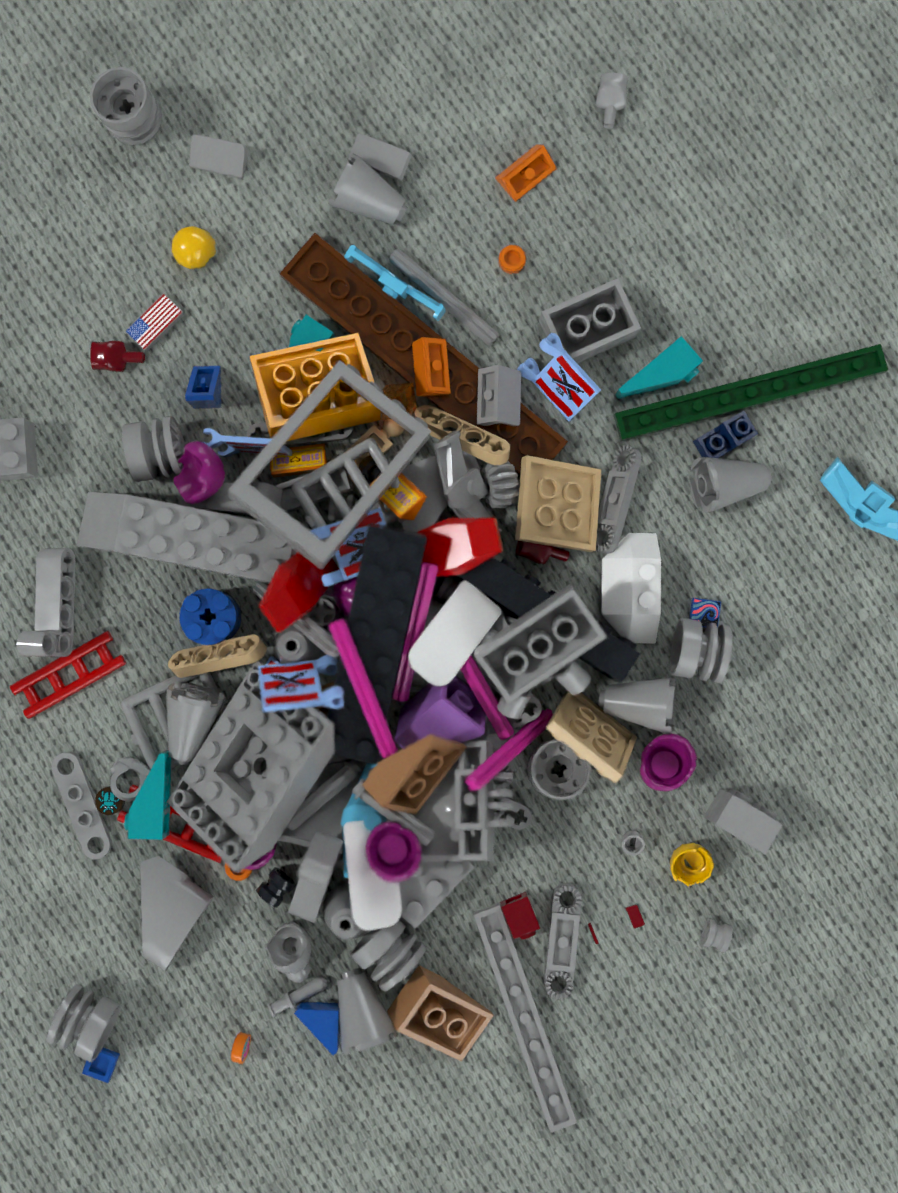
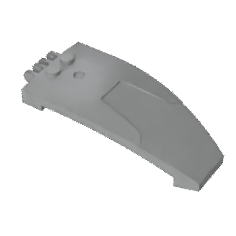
[261,741,513,862]

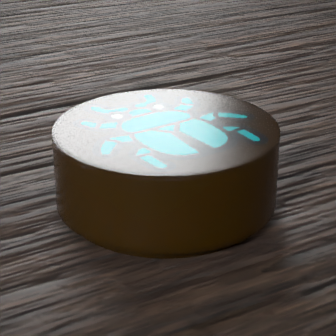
[95,786,125,815]

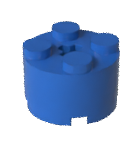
[179,588,242,645]

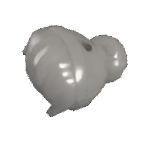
[265,921,312,983]

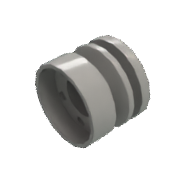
[90,67,162,145]
[122,416,185,482]
[669,618,732,683]
[527,740,591,800]
[350,918,427,991]
[46,984,122,1063]

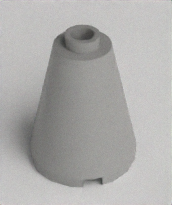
[328,153,408,225]
[689,457,772,513]
[272,625,327,664]
[599,677,676,734]
[166,683,225,765]
[323,882,371,939]
[337,968,398,1055]

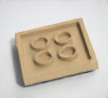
[515,455,601,552]
[546,691,637,784]

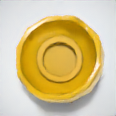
[172,226,216,269]
[670,843,714,886]

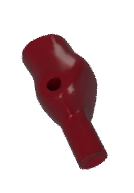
[90,341,145,372]
[516,541,569,565]

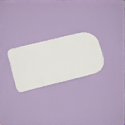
[409,580,501,686]
[344,819,402,930]

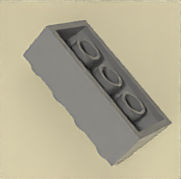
[474,584,607,704]

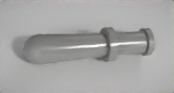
[267,976,327,1017]

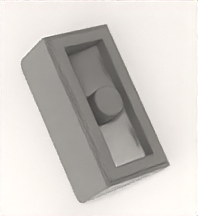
[189,134,248,179]

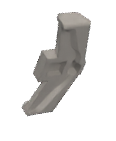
[434,430,503,533]

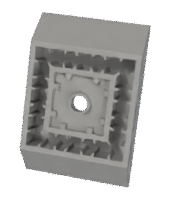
[167,660,334,872]

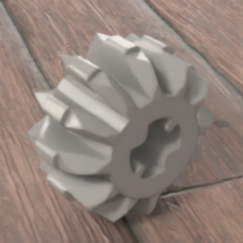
[481,461,520,509]

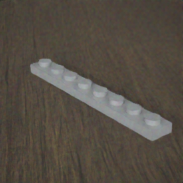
[473,903,577,1133]

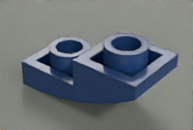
[693,411,758,458]

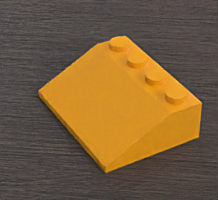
[250,333,381,441]

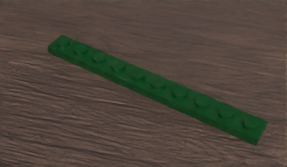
[613,344,888,441]

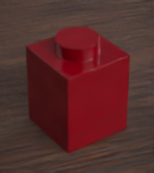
[500,891,540,940]

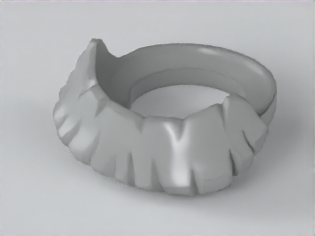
[110,757,150,801]

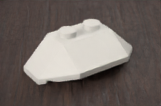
[601,533,661,644]

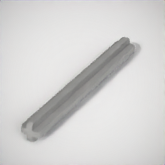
[389,249,499,346]
[253,581,340,658]

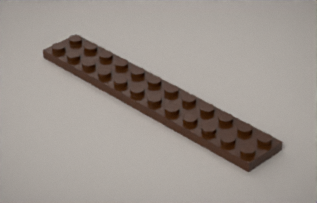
[279,233,568,475]

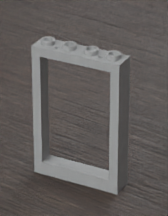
[228,360,431,570]

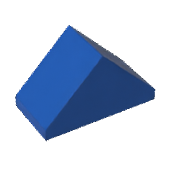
[185,366,221,409]
[294,1002,340,1056]

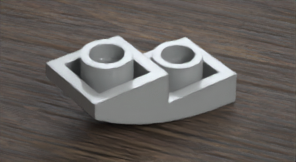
[348,133,412,181]

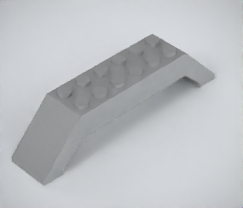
[76,492,340,597]

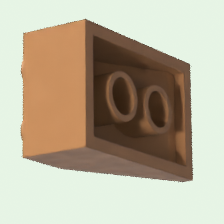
[362,734,467,814]
[387,965,494,1061]

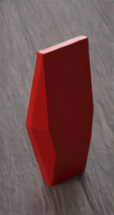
[417,518,503,577]
[259,552,340,632]

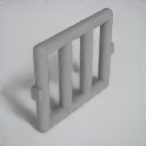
[292,438,399,556]
[121,672,227,770]

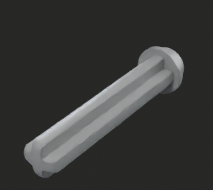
[287,759,362,831]
[352,778,435,846]

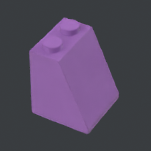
[395,676,486,749]

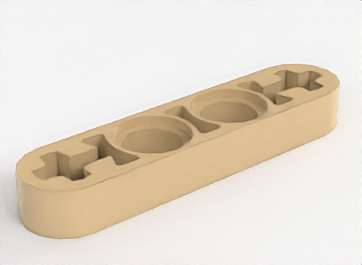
[415,405,510,465]
[168,635,267,678]

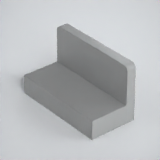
[477,365,521,426]

